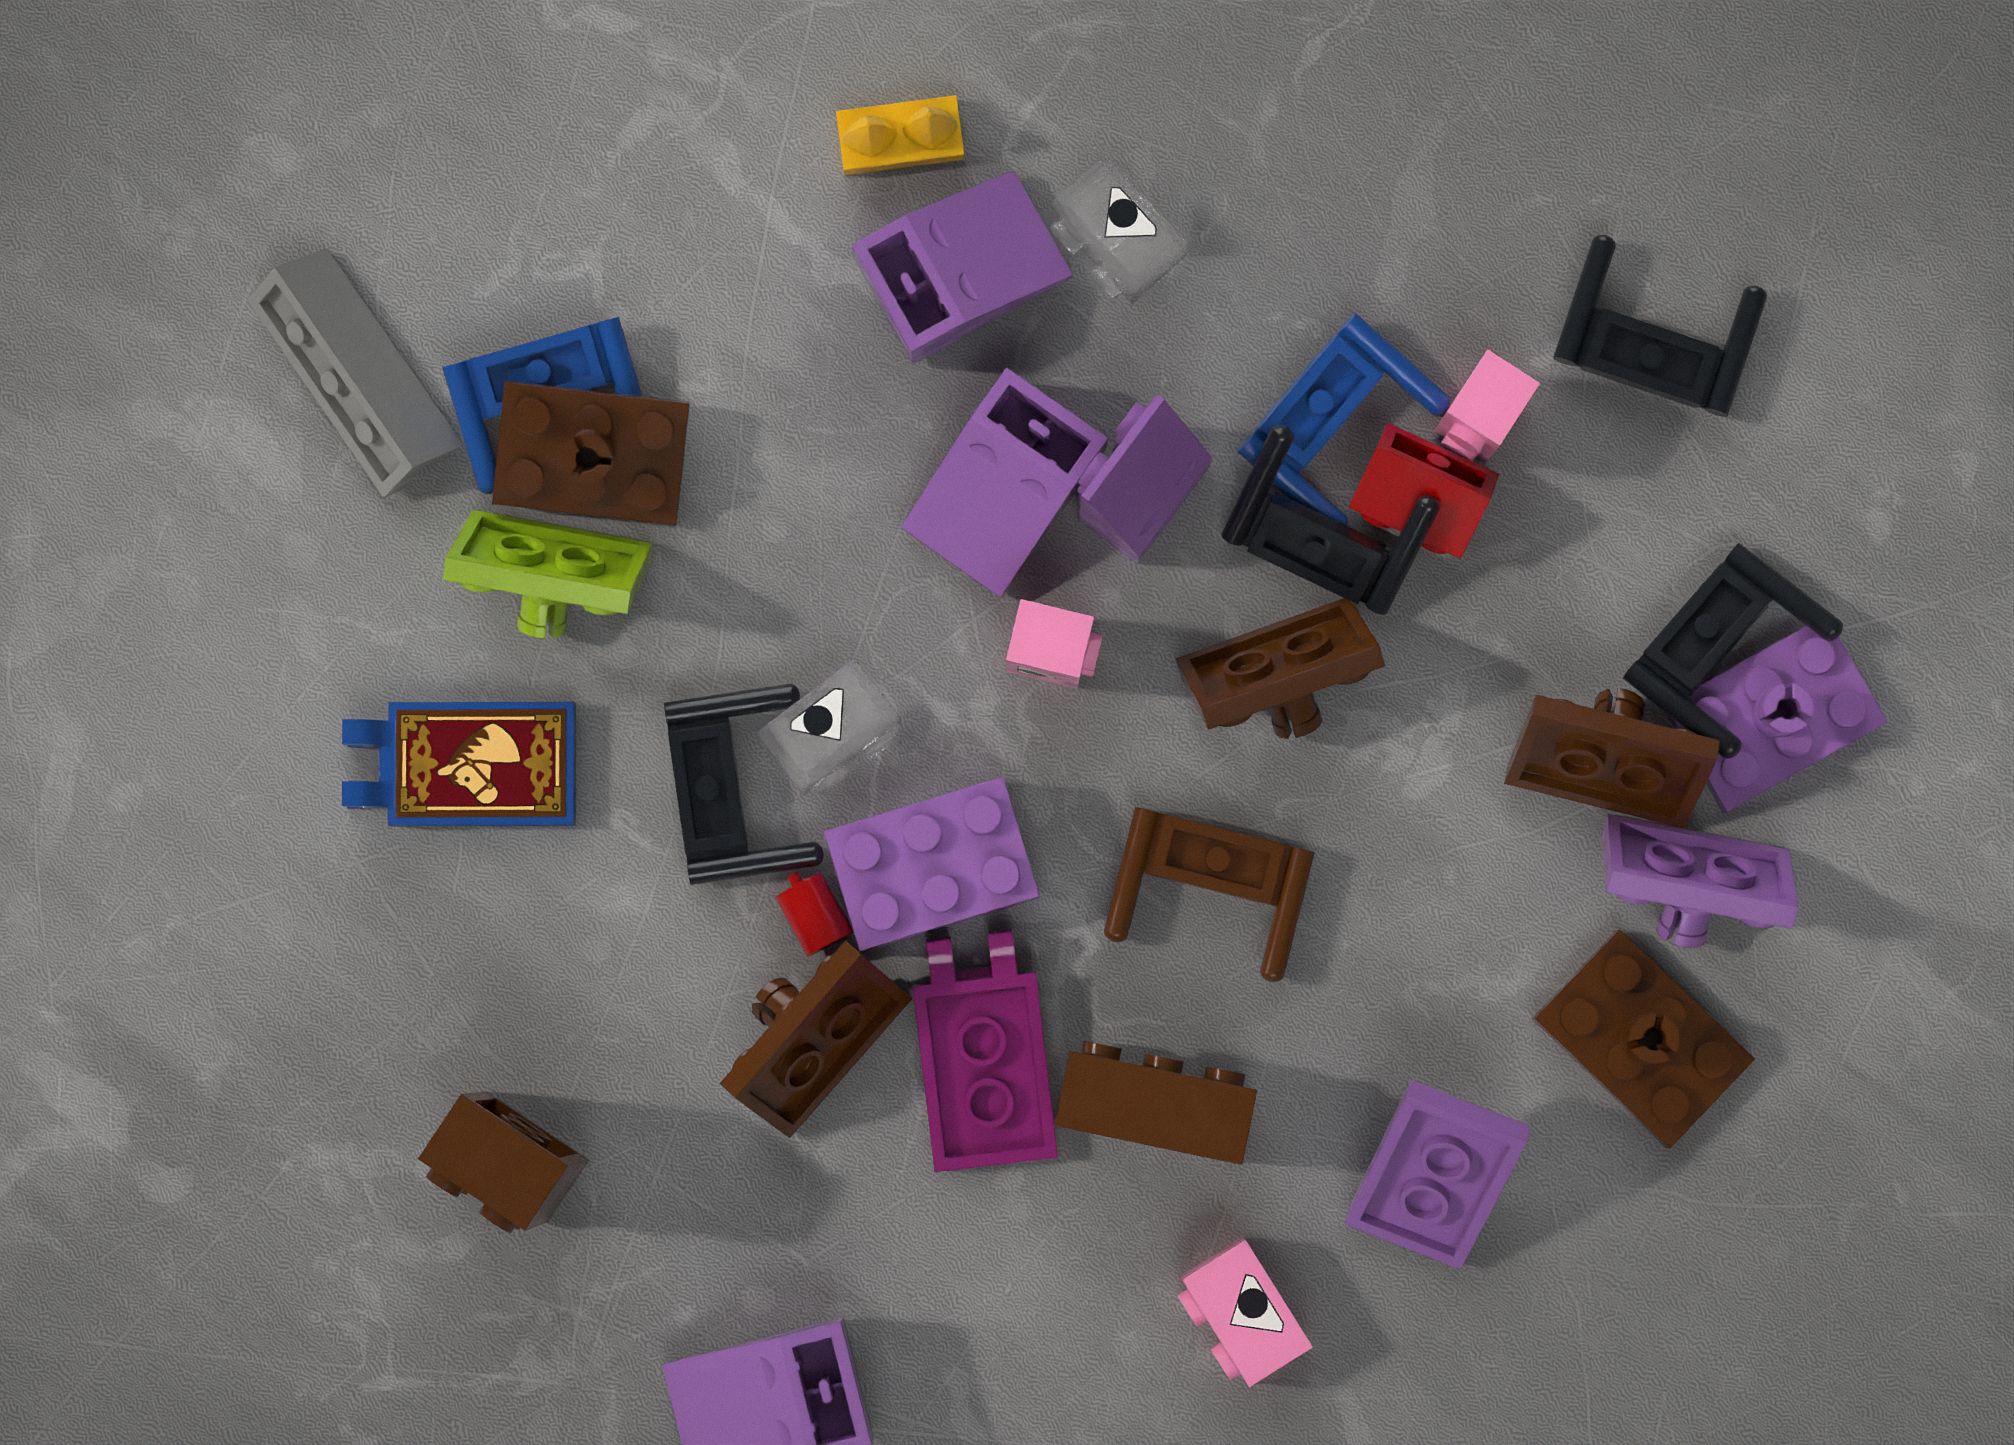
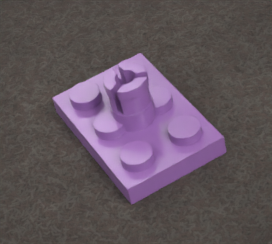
[1665,626,1888,813]
[1602,814,1799,948]
[1345,1080,1530,1270]

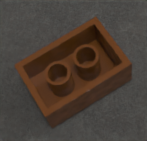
[1054,1041,1257,1165]
[418,1092,589,1233]

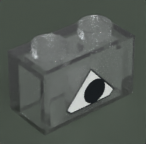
[1050,155,1188,305]
[756,658,902,796]

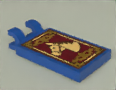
[342,701,576,827]

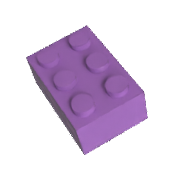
[824,777,1040,953]

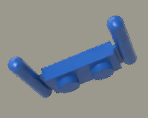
[1237,312,1450,526]
[442,317,642,494]

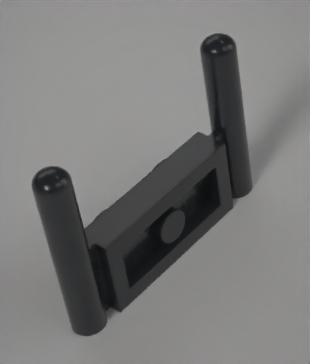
[1553,235,1767,417]
[1221,425,1440,615]
[1623,543,1843,759]
[664,684,824,885]

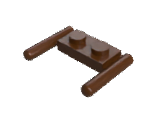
[1104,807,1315,982]

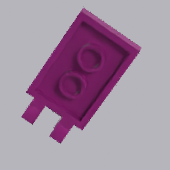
[912,929,1058,1172]

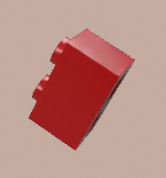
[1348,422,1500,559]

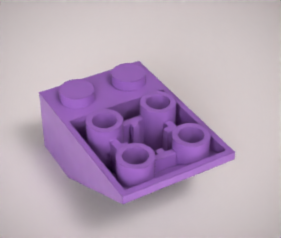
[851,170,1073,364]
[901,367,1108,598]
[1076,394,1212,564]
[662,1317,874,1445]

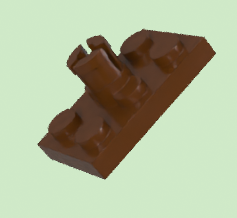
[492,380,690,525]
[1175,598,1385,739]
[1504,688,1720,828]
[1532,929,1755,1149]
[720,940,913,1138]

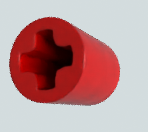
[775,871,854,957]

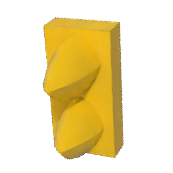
[836,95,965,176]

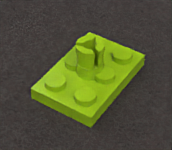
[443,509,653,639]

